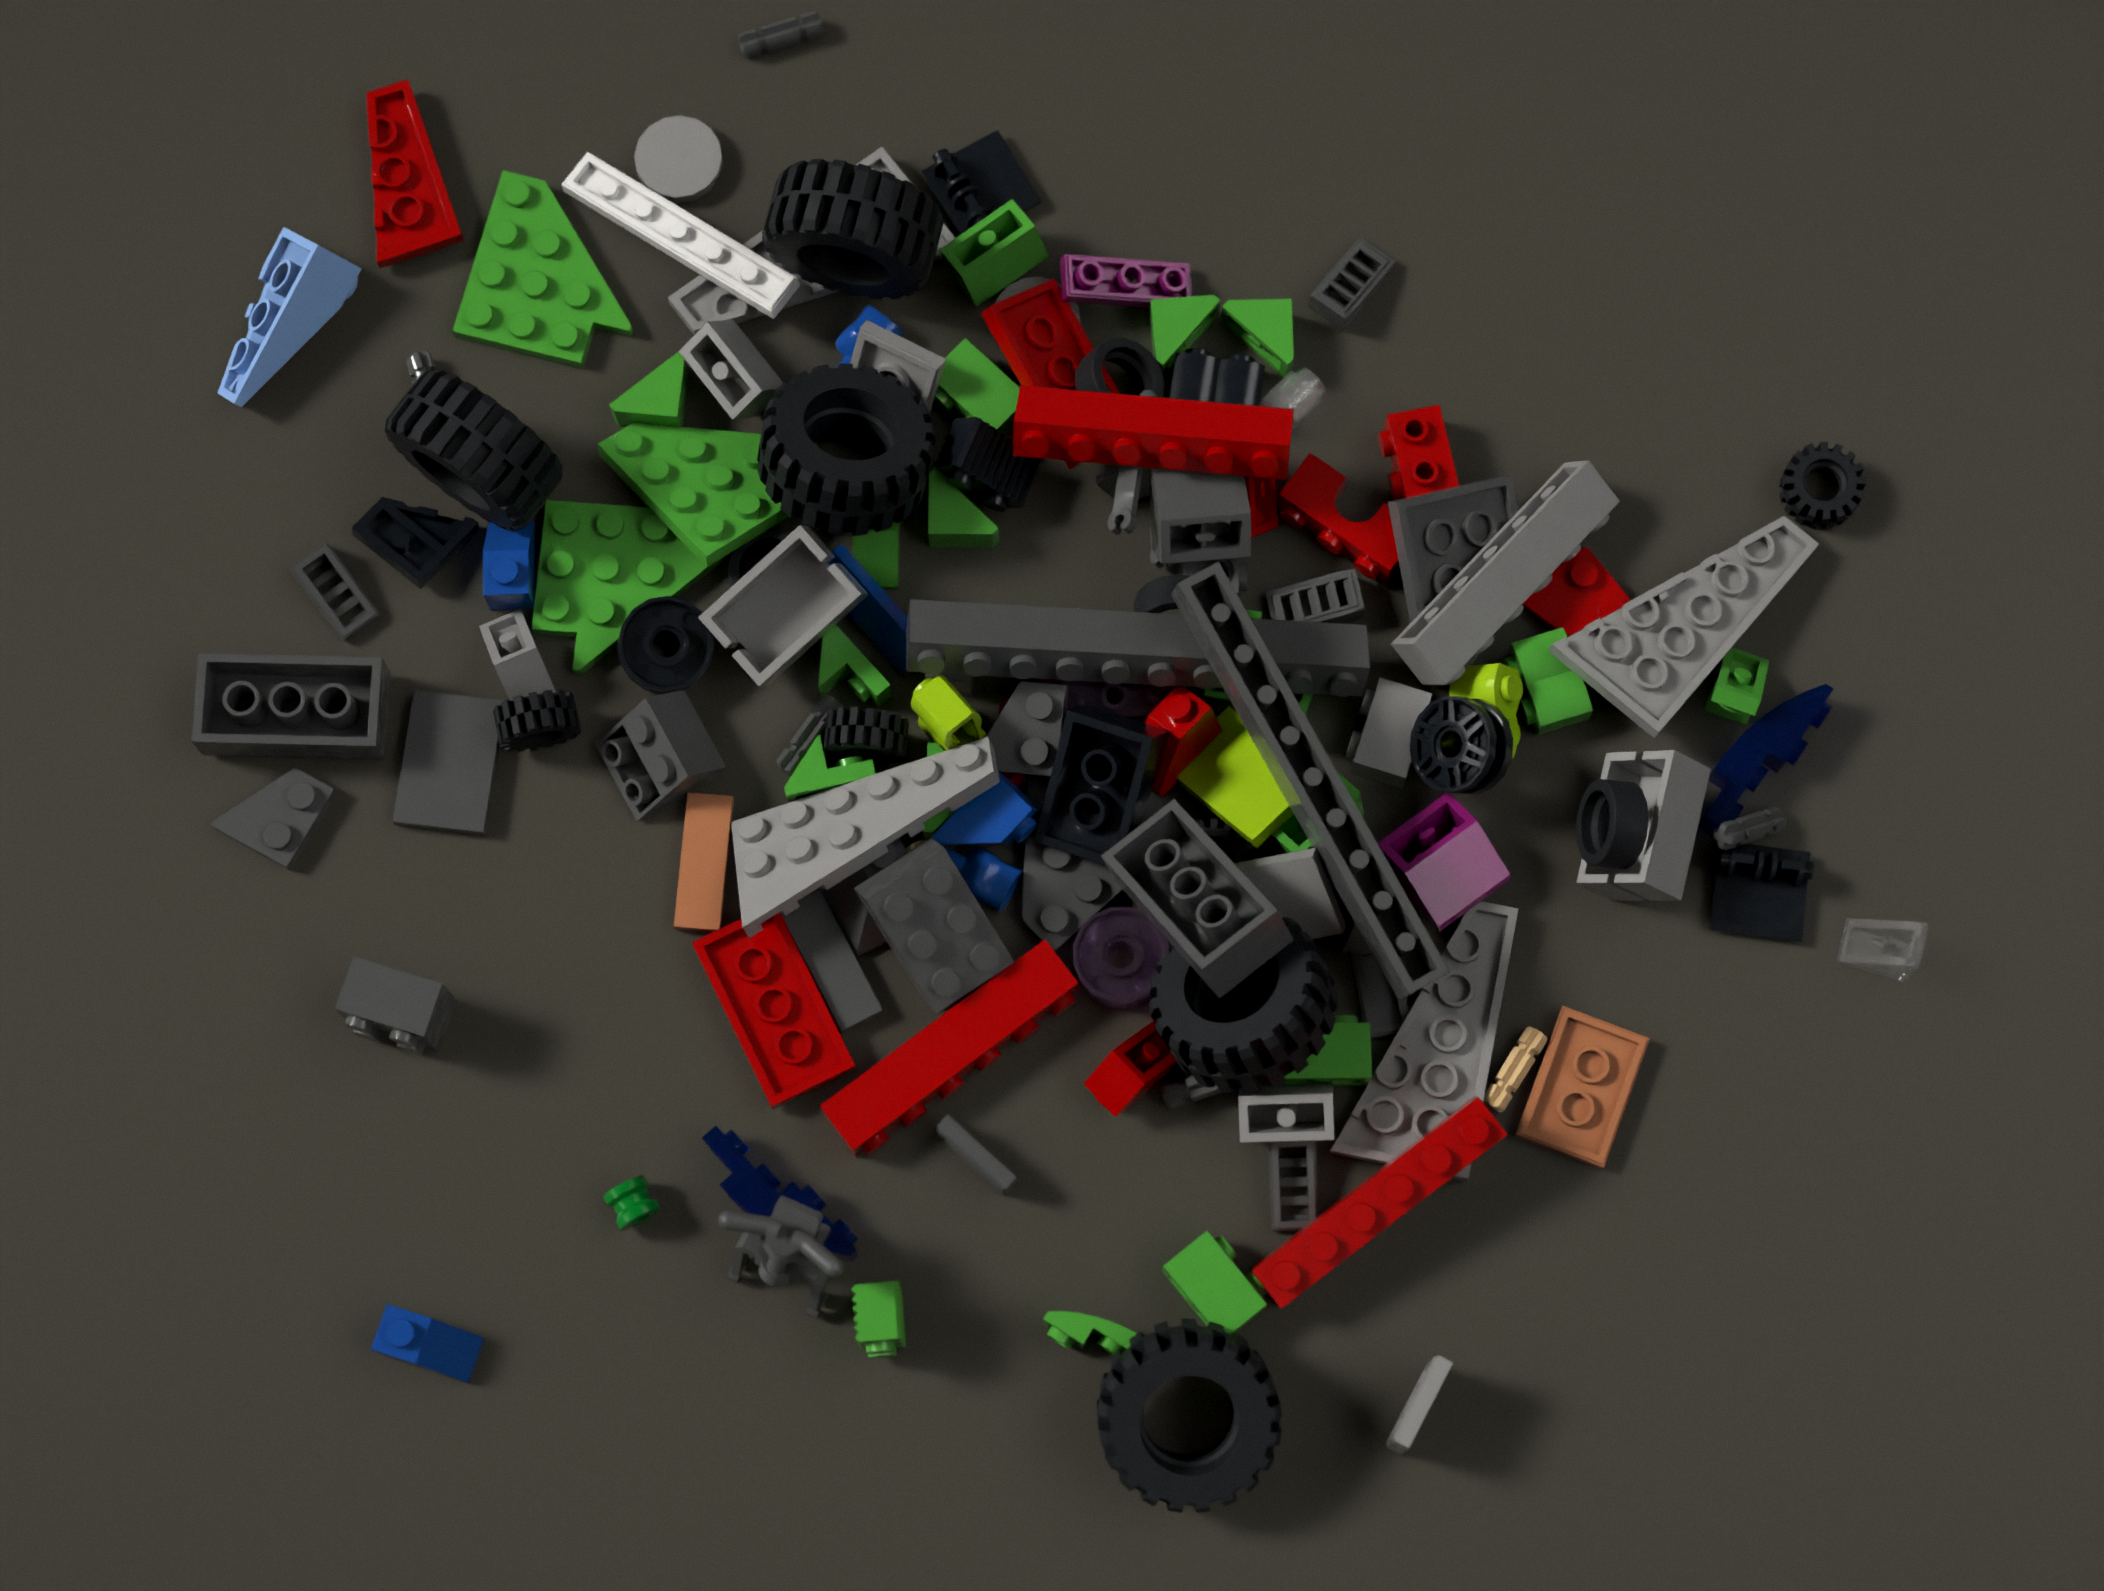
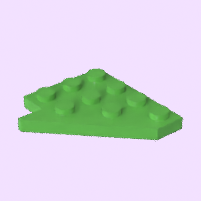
[452,170,633,369]
[598,422,818,567]
[532,500,723,675]

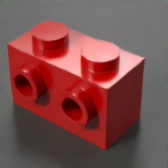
[1378,404,1459,500]

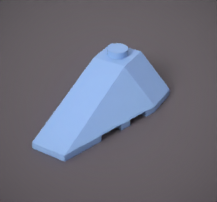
[217,227,362,407]

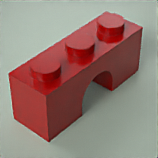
[1277,453,1400,583]

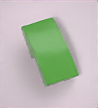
[1043,1311,1137,1356]

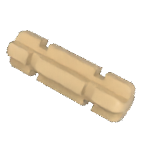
[1483,1026,1547,1113]

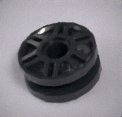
[617,596,715,694]
[1410,696,1513,795]

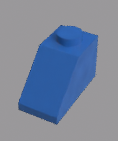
[483,520,536,610]
[931,772,1041,846]
[371,1304,485,1383]

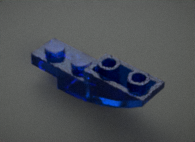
[1698,684,1833,835]
[702,1125,859,1262]

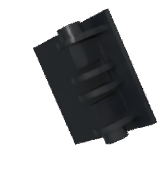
[921,130,1041,235]
[1709,844,1814,942]

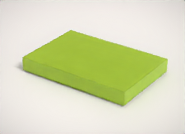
[1176,706,1294,848]

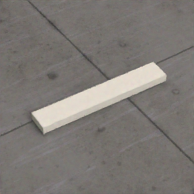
[561,152,800,319]

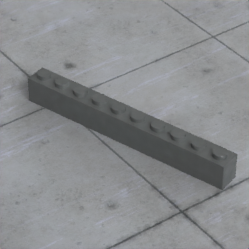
[1171,561,1450,1000]
[906,599,1370,697]

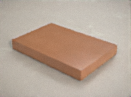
[1514,1006,1650,1170]

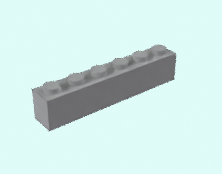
[1391,460,1620,685]

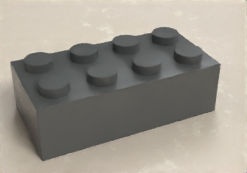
[192,653,391,760]
[1101,799,1294,998]

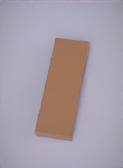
[674,792,734,933]

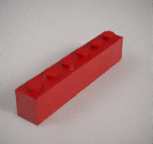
[1013,385,1294,480]
[820,939,1079,1157]
[1251,1096,1508,1309]

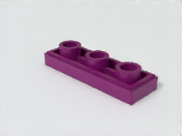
[1060,254,1192,308]

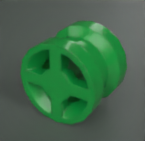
[603,1175,662,1231]

